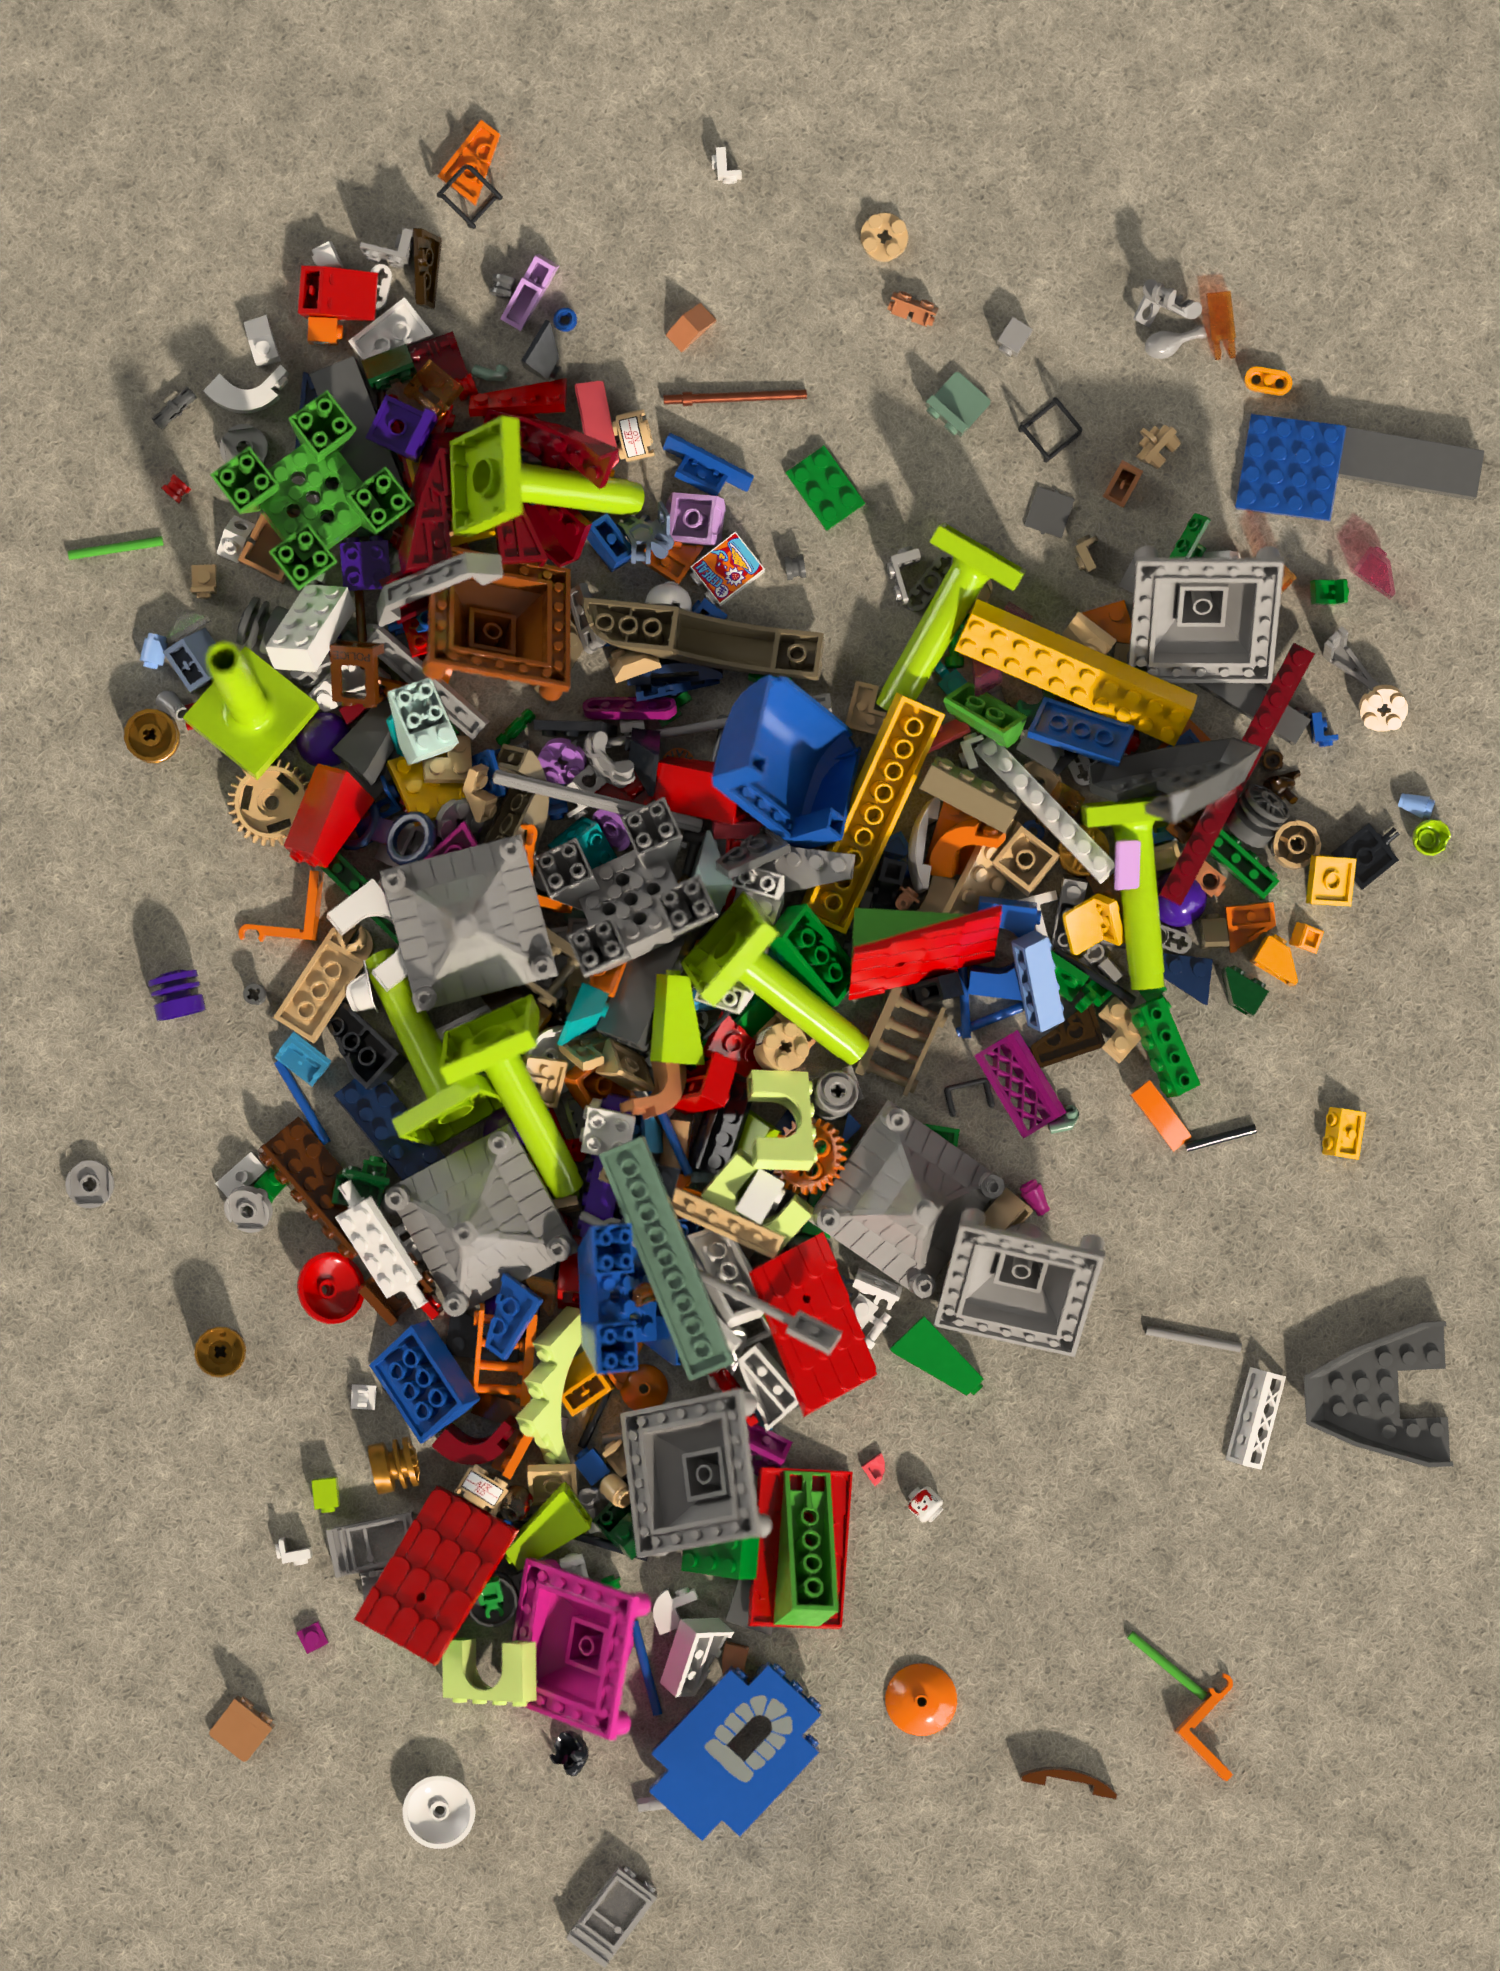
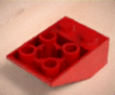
[298,266,378,321]

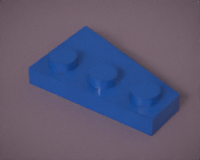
[485,1272,543,1360]

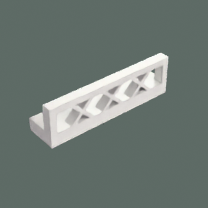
[1225,1367,1286,1469]

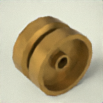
[124,709,180,763]

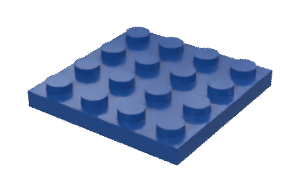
[1235,414,1347,522]

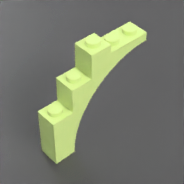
[516,1306,582,1464]

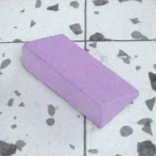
[1114,839,1141,890]

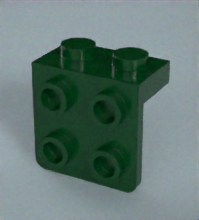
[331,1166,390,1209]

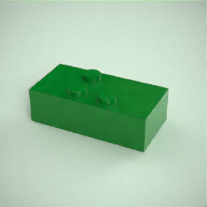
[768,904,851,1007]

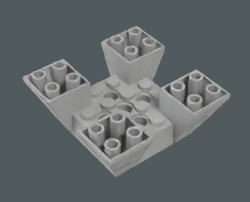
[533,797,718,977]

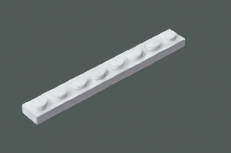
[974,737,1115,884]

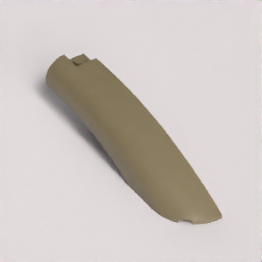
[584,597,825,681]

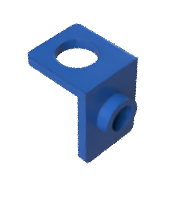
[376,775,402,818]

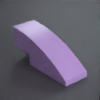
[500,254,559,331]

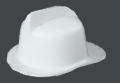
[346,960,379,1013]

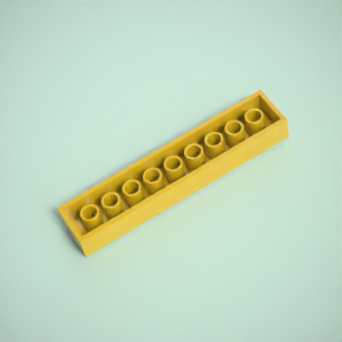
[955,599,1197,746]
[801,692,945,934]

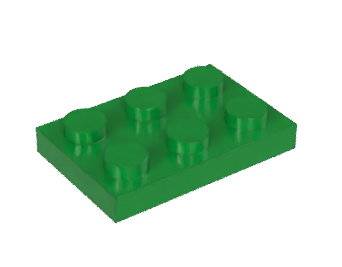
[785,446,866,532]

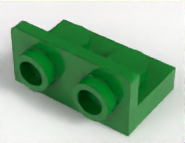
[1051,951,1090,1002]

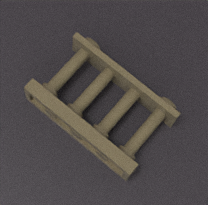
[522,927,580,1009]
[854,987,948,1096]

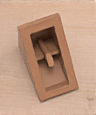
[666,303,717,353]
[1103,460,1143,508]

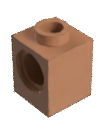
[1195,861,1227,898]

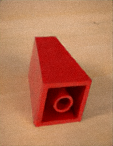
[653,756,750,824]
[284,764,374,868]

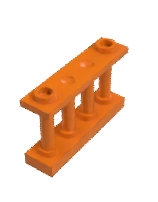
[469,1303,538,1407]

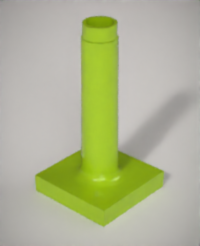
[450,416,645,537]
[875,523,1027,711]
[183,642,320,780]
[1079,795,1168,990]
[680,891,870,1065]
[365,948,504,1147]
[440,994,584,1198]

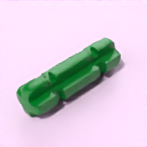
[496,708,536,747]

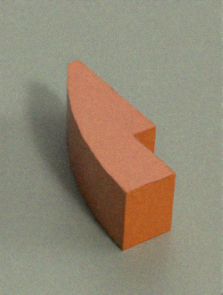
[1130,1080,1192,1152]

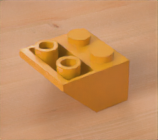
[562,1351,615,1416]

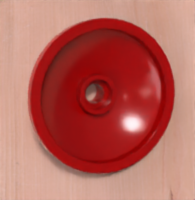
[297,1252,364,1324]

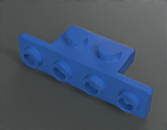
[663,433,754,496]

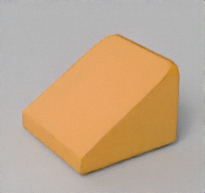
[1289,922,1324,954]

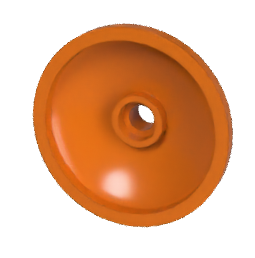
[885,1663,957,1736]

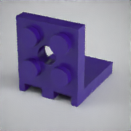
[365,395,439,463]

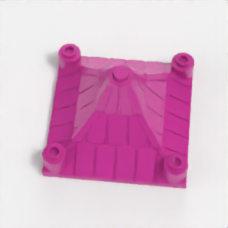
[512,1558,651,1740]

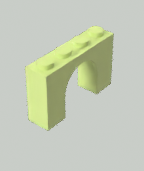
[746,1070,818,1171]
[701,1148,814,1255]
[443,1637,536,1707]

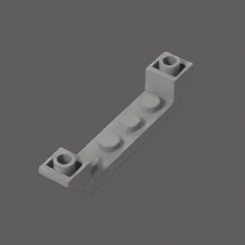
[376,552,503,627]

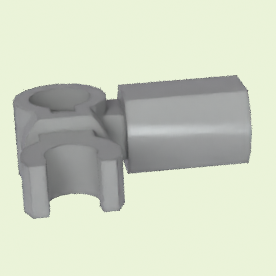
[1076,943,1124,983]
[578,1487,610,1534]

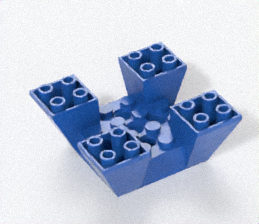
[578,1218,707,1374]

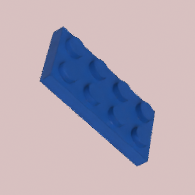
[1027,697,1135,767]

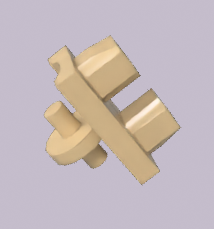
[1136,425,1181,469]

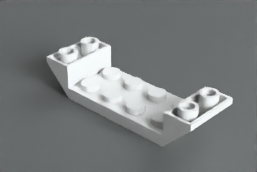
[694,868,784,1014]

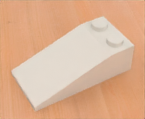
[686,1229,764,1328]

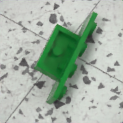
[1169,513,1211,559]

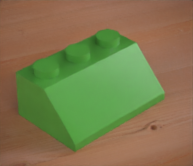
[943,681,1027,748]

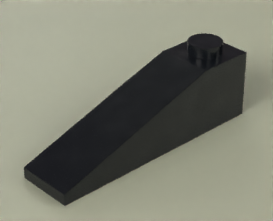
[327,1000,409,1090]

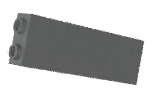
[310,356,408,493]
[1338,427,1484,501]
[597,926,703,1052]

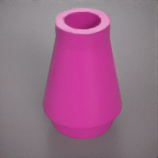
[1019,1179,1050,1216]

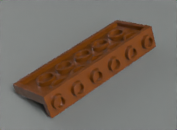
[258,1116,392,1260]

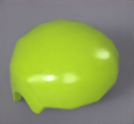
[1412,819,1451,856]

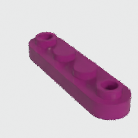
[582,697,677,720]

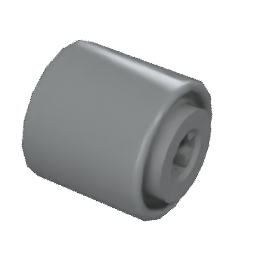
[810,1070,859,1121]

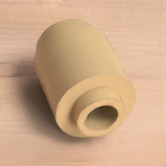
[599,1474,630,1508]

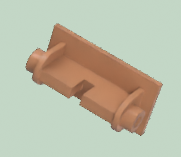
[887,291,938,327]
[896,886,920,911]

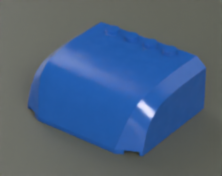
[712,675,862,849]

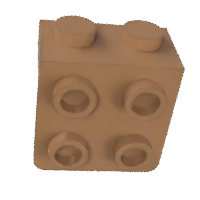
[209,1696,275,1762]

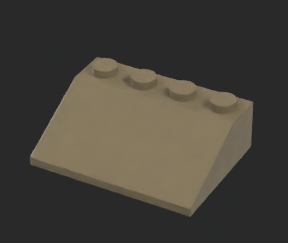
[920,756,1022,834]

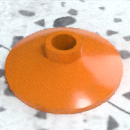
[620,1364,668,1410]

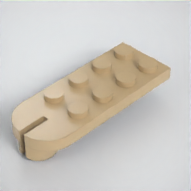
[942,819,1022,914]
[273,924,374,1044]

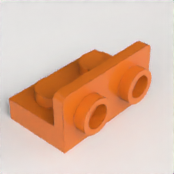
[491,1428,534,1479]

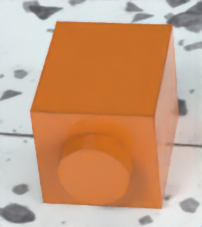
[307,317,343,346]

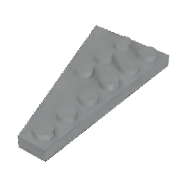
[717,839,856,895]

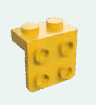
[1063,893,1125,955]

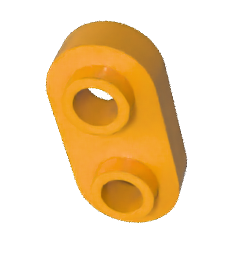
[1244,366,1292,396]

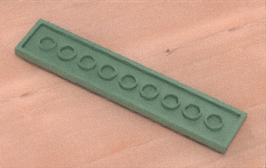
[599,1136,735,1381]

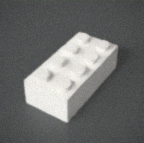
[265,584,356,672]

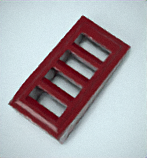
[339,686,384,726]

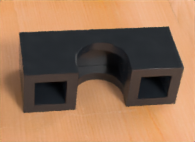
[869,851,908,910]

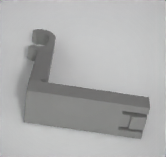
[1323,626,1380,691]

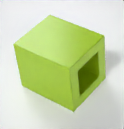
[312,1477,340,1513]

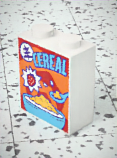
[690,531,765,606]

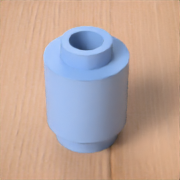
[140,633,168,670]

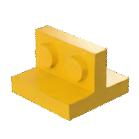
[1306,854,1357,906]

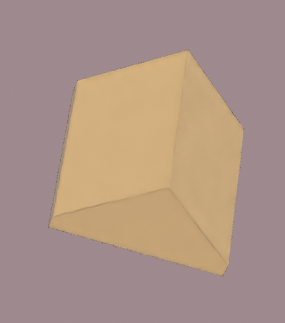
[595,1038,654,1091]

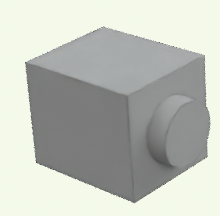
[996,317,1033,357]

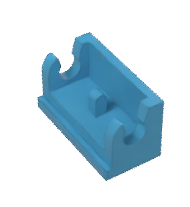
[275,1032,331,1087]

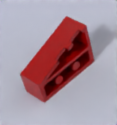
[673,1051,738,1115]

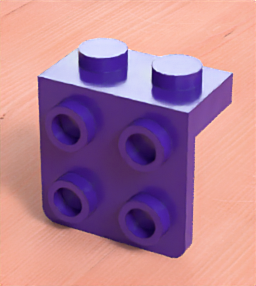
[340,535,391,591]

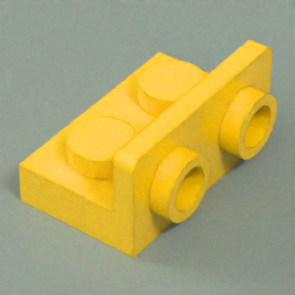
[1322,1107,1366,1160]

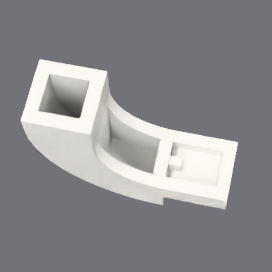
[203,365,289,414]

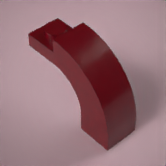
[431,1414,517,1465]

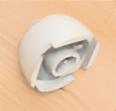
[645,581,692,612]

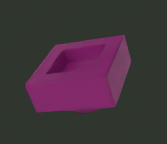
[296,1621,329,1654]

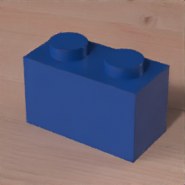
[587,513,632,573]

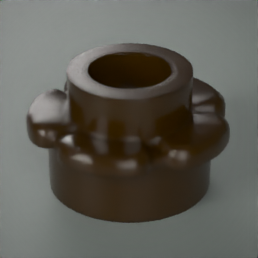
[1260,749,1283,773]

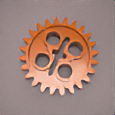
[773,1117,847,1196]

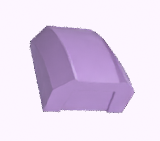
[664,492,726,546]

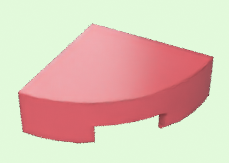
[861,1453,885,1486]

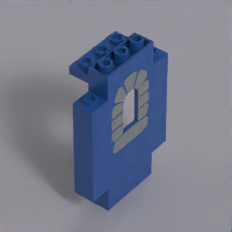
[649,1661,822,1841]

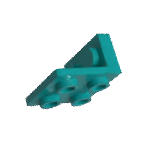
[547,816,617,869]

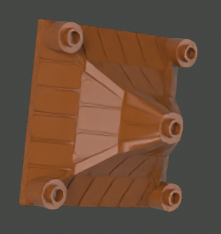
[422,546,571,701]

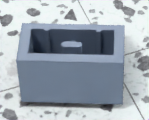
[163,628,216,694]

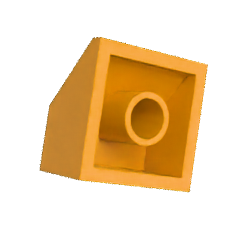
[1250,934,1298,987]

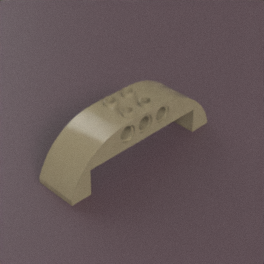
[483,744,549,854]

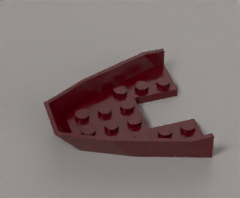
[482,409,619,568]
[398,431,548,576]

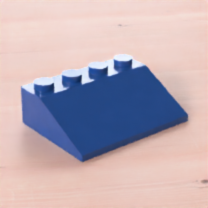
[369,1320,481,1444]

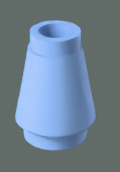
[1398,793,1435,819]

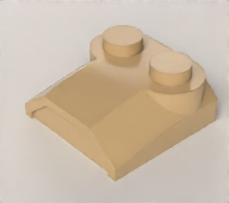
[1062,612,1117,655]
[608,648,662,683]

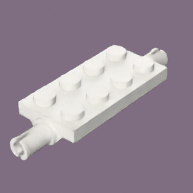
[335,1179,428,1310]

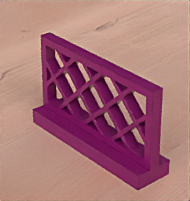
[974,1030,1066,1139]
[746,1422,793,1476]

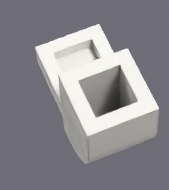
[653,1586,698,1635]

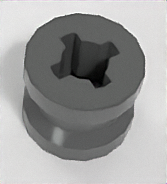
[489,274,516,299]
[784,554,806,580]

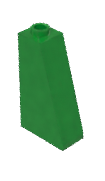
[889,1316,984,1396]

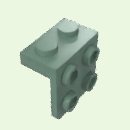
[925,372,991,438]

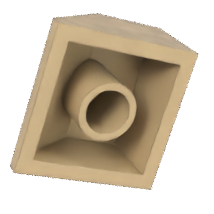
[992,826,1059,897]

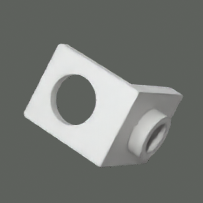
[217,515,255,563]

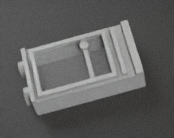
[326,1511,417,1578]
[566,1865,658,1968]

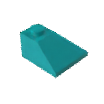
[557,982,610,1046]

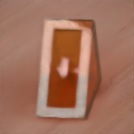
[525,1276,558,1317]

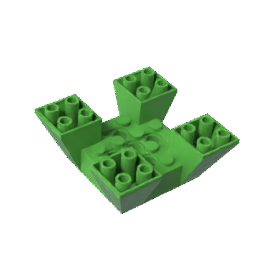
[210,390,415,591]

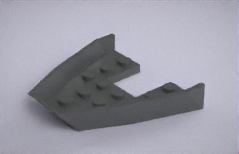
[1087,737,1261,823]
[1304,1320,1453,1467]

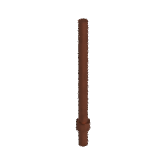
[663,389,807,406]

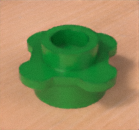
[601,1574,621,1589]

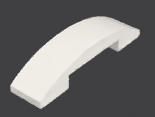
[908,797,941,893]

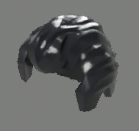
[550,1731,589,1776]

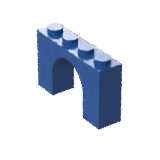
[968,896,1041,1001]

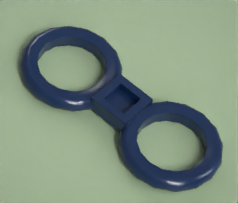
[342,801,436,866]

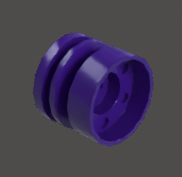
[148,969,206,1021]

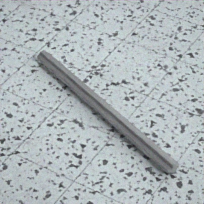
[493,770,702,833]

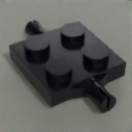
[1331,823,1400,890]

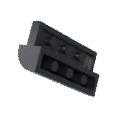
[688,1079,752,1175]

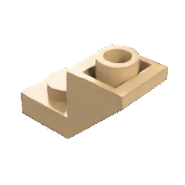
[463,764,498,823]

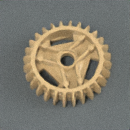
[227,759,310,847]

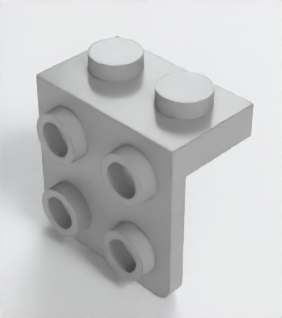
[886,546,921,606]

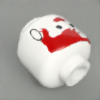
[908,1486,943,1522]

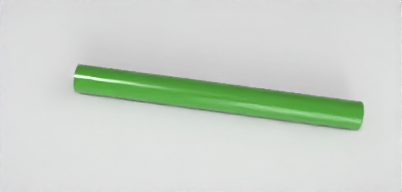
[68,536,164,560]
[1127,1631,1207,1700]

